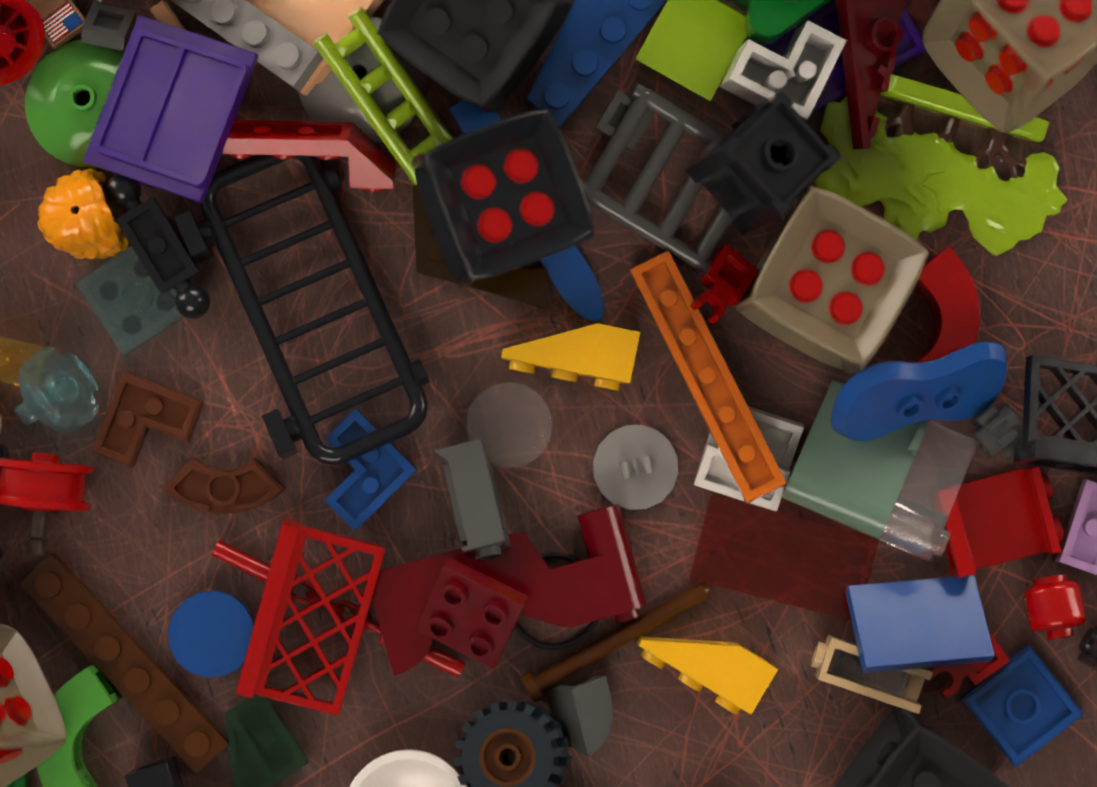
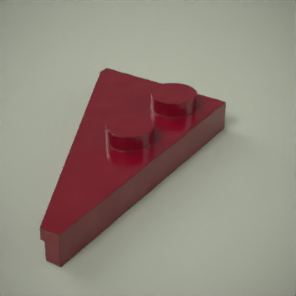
[836,0,909,149]

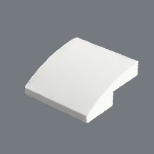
[694,406,804,512]

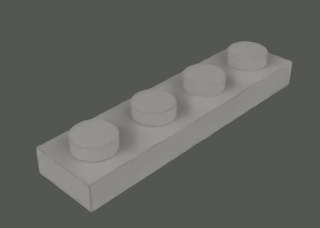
[170,0,324,92]

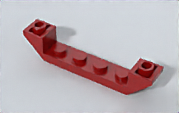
[146,120,396,193]

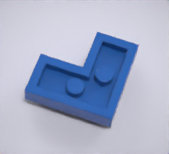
[324,408,417,531]

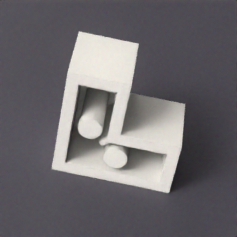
[720,20,847,121]

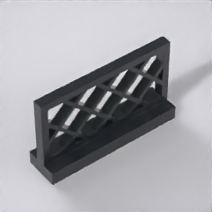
[1014,355,1097,475]

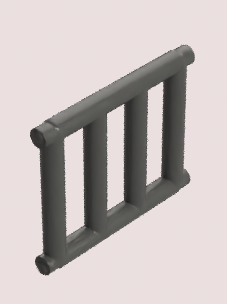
[581,83,733,272]

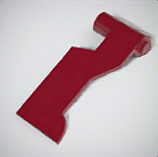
[372,504,647,676]

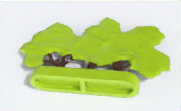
[814,74,1067,256]

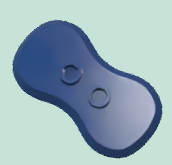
[831,342,1007,441]

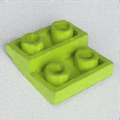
[635,0,748,101]

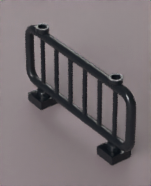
[174,155,430,465]

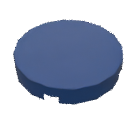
[168,590,254,678]

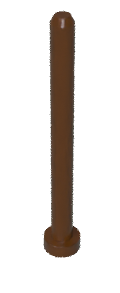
[520,583,712,703]

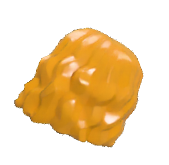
[37,168,129,260]

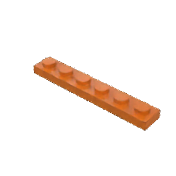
[630,251,787,504]

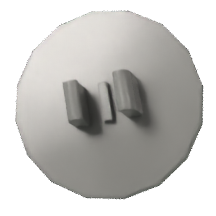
[593,425,678,510]

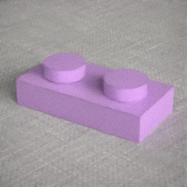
[1055,479,1097,575]

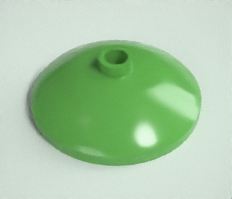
[25,39,125,168]

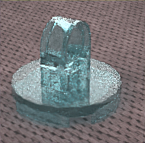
[13,347,100,432]

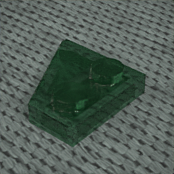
[225,695,309,787]

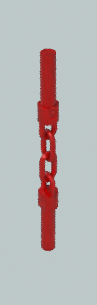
[211,540,465,678]

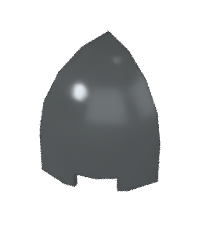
[547,676,613,757]

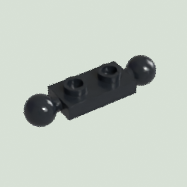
[106,174,210,319]

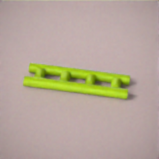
[313,7,454,185]

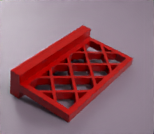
[236,517,385,716]

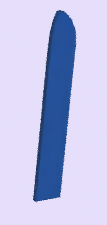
[449,100,604,322]

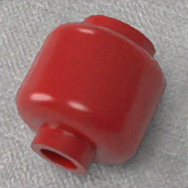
[1024,574,1086,640]

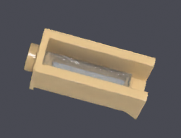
[810,635,933,714]

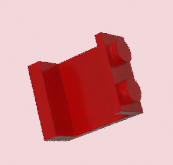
[929,466,1064,578]

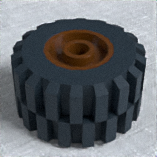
[454,701,572,787]

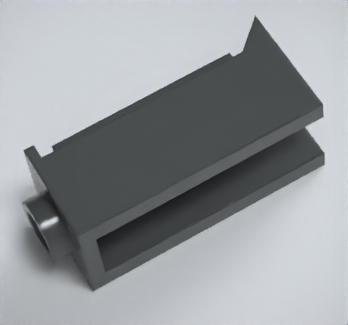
[433,438,511,561]

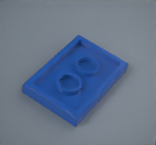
[845,575,995,673]

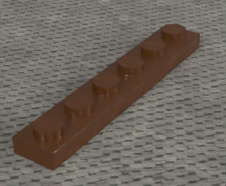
[19,553,231,774]

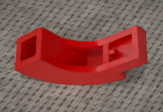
[912,246,980,363]

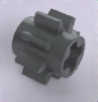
[971,406,1023,459]

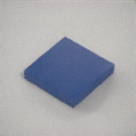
[959,644,1084,768]

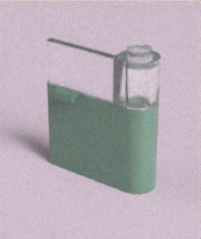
[781,380,978,561]

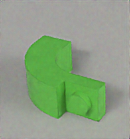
[37,664,122,787]

